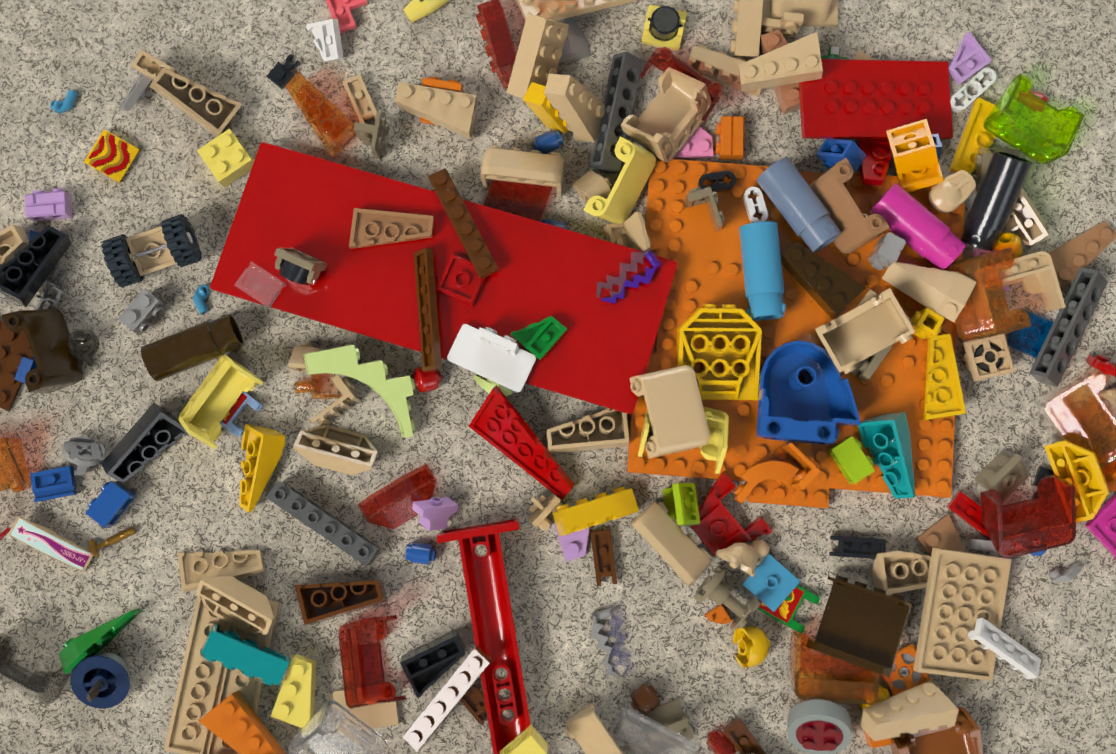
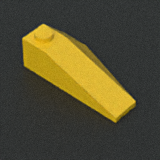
[239,424,285,513]

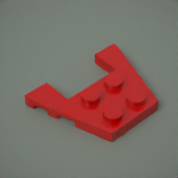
[690,472,773,556]

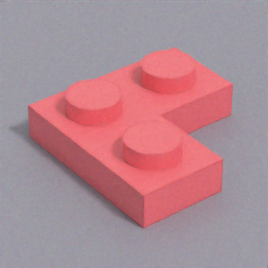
[326,0,368,34]

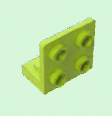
[663,483,700,527]

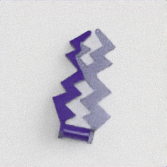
[596,248,662,304]

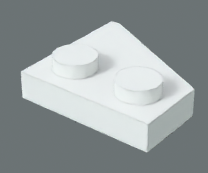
[306,19,344,62]

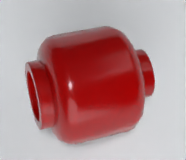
[411,367,442,393]

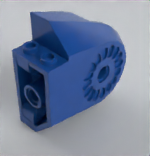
[756,341,861,445]

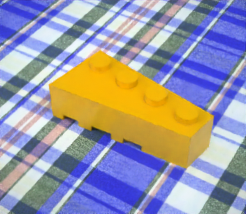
[552,486,639,536]

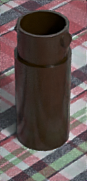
[141,314,244,382]

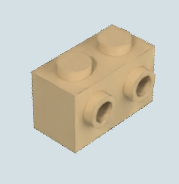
[572,171,612,203]

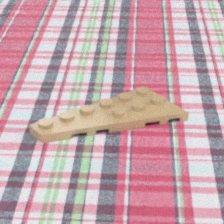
[516,0,638,21]

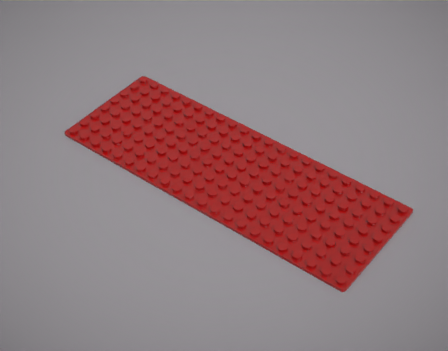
[210,142,677,414]

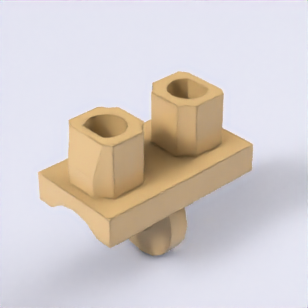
[527,493,562,531]

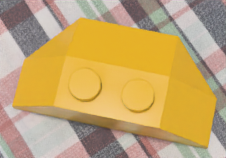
[1044,440,1110,523]

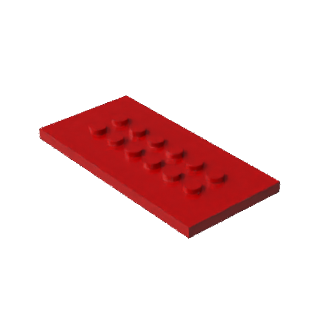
[799,59,953,140]

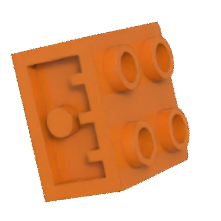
[781,442,821,490]

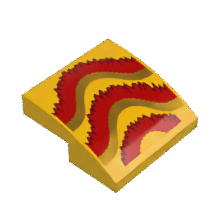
[83,130,140,183]

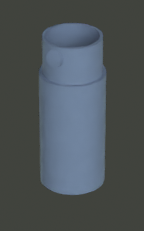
[756,157,842,253]

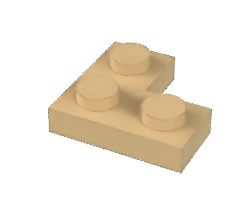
[761,12,804,38]

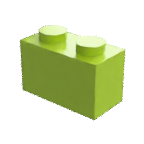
[827,436,875,484]

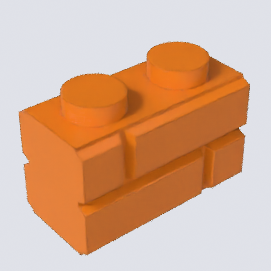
[715,116,745,160]

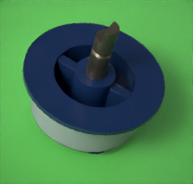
[70,652,130,709]

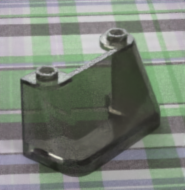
[0,633,72,705]

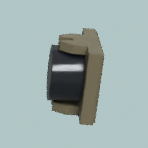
[274,248,327,285]

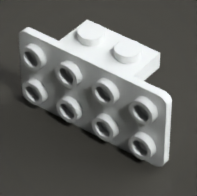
[447,324,536,392]

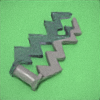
[591,607,633,679]

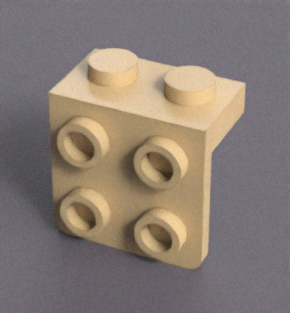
[604,211,651,252]

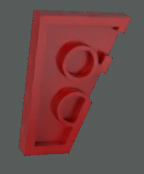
[856,139,892,186]

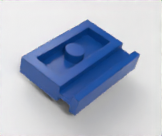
[30,466,77,502]

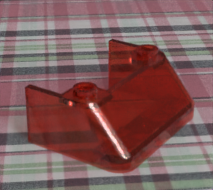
[338,615,406,708]

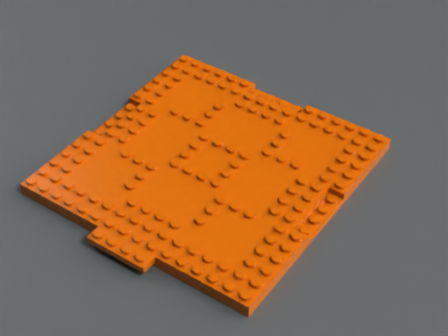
[627,158,965,508]

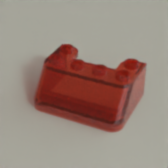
[980,474,1076,559]

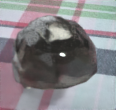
[67,328,100,369]

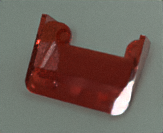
[639,47,724,122]

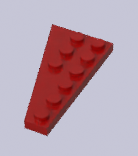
[469,385,575,500]

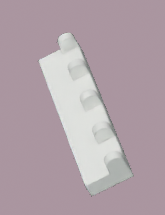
[967,618,1041,679]

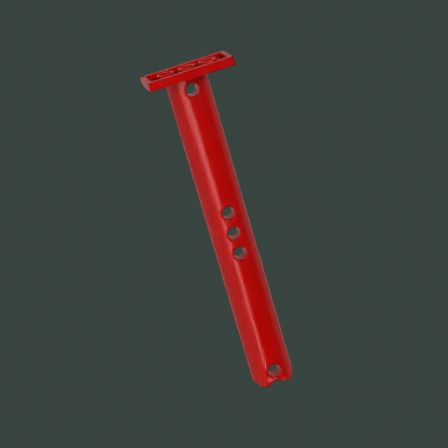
[436,518,531,754]

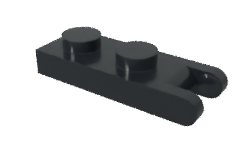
[829,535,886,559]

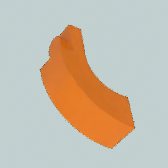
[733,461,799,504]

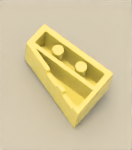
[271,654,316,731]

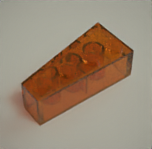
[285,72,356,158]

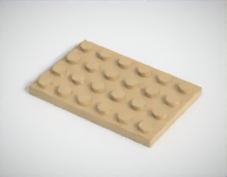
[913,548,1012,681]

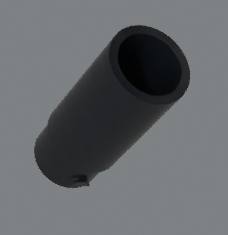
[961,150,1033,251]

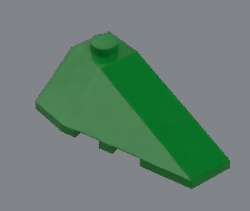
[59,608,141,674]

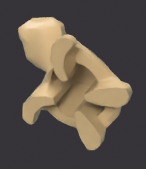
[715,539,770,577]

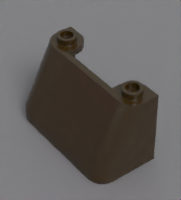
[2,308,83,394]

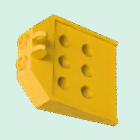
[677,304,762,400]

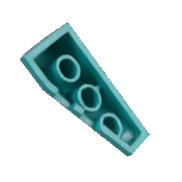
[858,412,915,499]

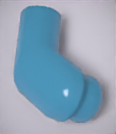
[50,90,78,114]
[193,284,210,315]

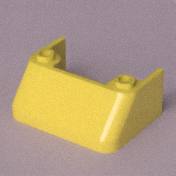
[178,354,263,449]
[638,407,729,474]

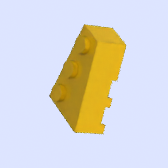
[522,82,568,134]

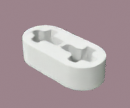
[743,187,768,223]

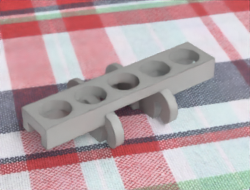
[35,268,68,310]

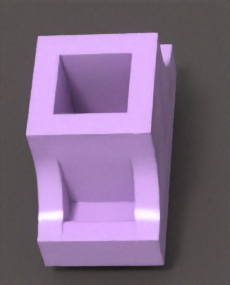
[412,497,458,531]

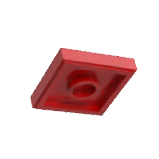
[436,254,486,306]

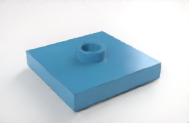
[742,554,800,612]

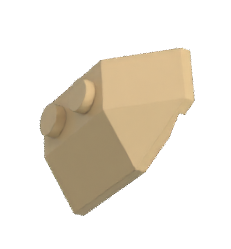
[1000,187,1049,246]
[293,425,378,475]
[196,576,274,635]

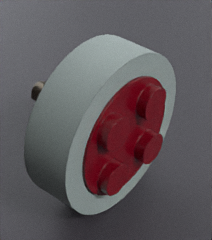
[787,698,852,754]

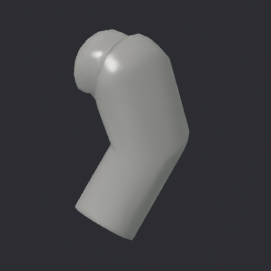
[1048,563,1081,583]

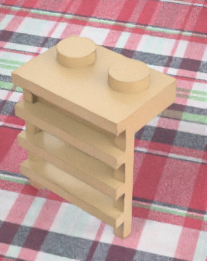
[310,374,361,426]

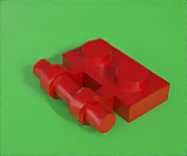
[1086,354,1116,377]

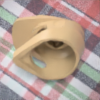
[929,170,976,213]

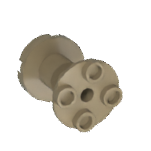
[693,566,760,630]

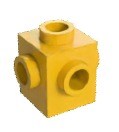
[911,308,945,339]

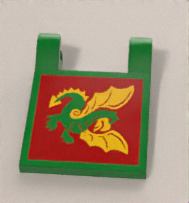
[757,585,820,633]

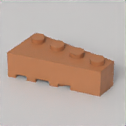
[759,30,800,115]

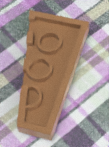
[349,208,435,249]
[1048,221,1116,290]
[916,514,966,556]

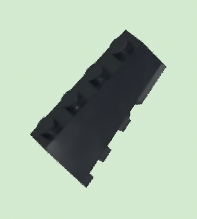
[0,225,71,307]
[101,402,188,484]

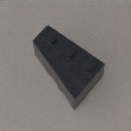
[400,629,465,699]

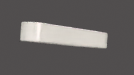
[950,68,996,113]

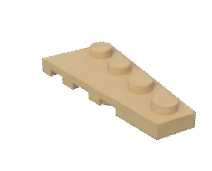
[177,550,265,592]

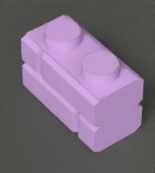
[25,189,72,221]

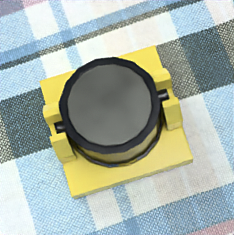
[641,5,687,51]

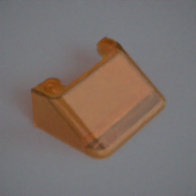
[1045,371,1116,468]

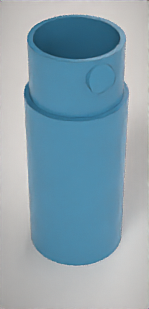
[739,222,787,321]

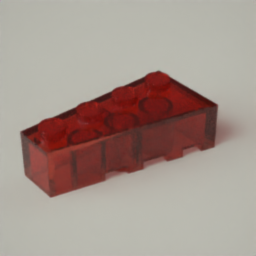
[476,0,517,89]

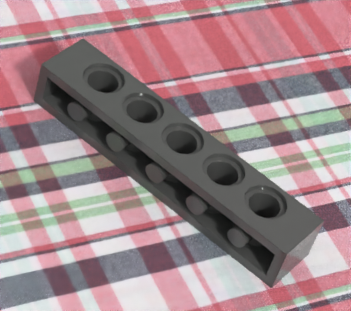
[589,52,643,174]
[1030,267,1108,387]
[266,481,381,566]

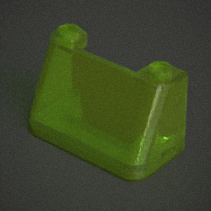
[984,73,1085,164]

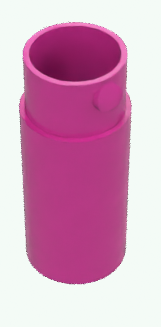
[869,183,966,270]

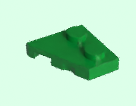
[511,316,567,361]

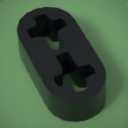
[698,171,736,192]

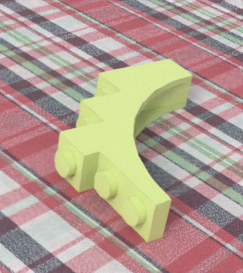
[303,345,415,438]

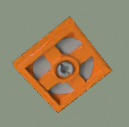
[882,643,930,697]

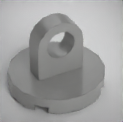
[62,436,106,475]

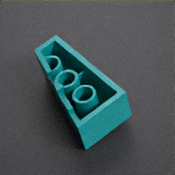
[201,622,290,686]

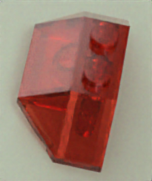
[358,464,437,529]

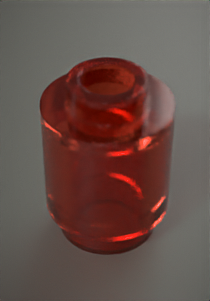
[706,730,736,754]

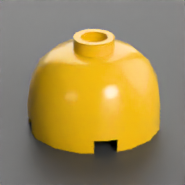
[733,626,771,668]

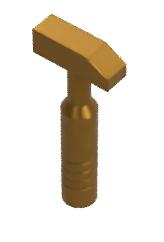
[88,526,136,558]

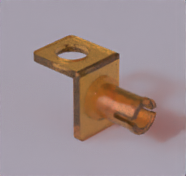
[294,373,341,400]

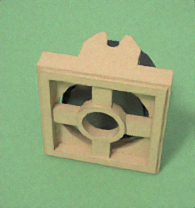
[962,333,1015,382]

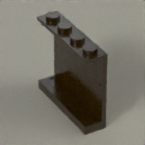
[806,575,912,677]

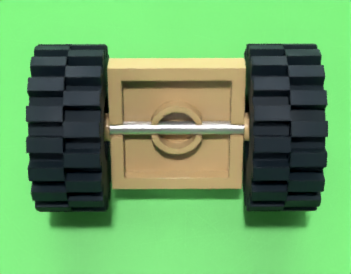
[101,214,202,288]

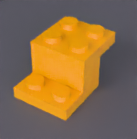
[886,119,944,192]

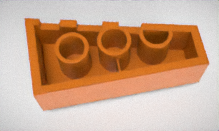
[198,690,286,754]

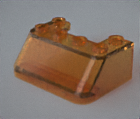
[944,247,1031,341]
[789,632,879,704]

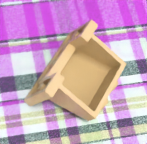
[762,0,838,27]

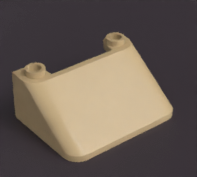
[565,703,624,754]

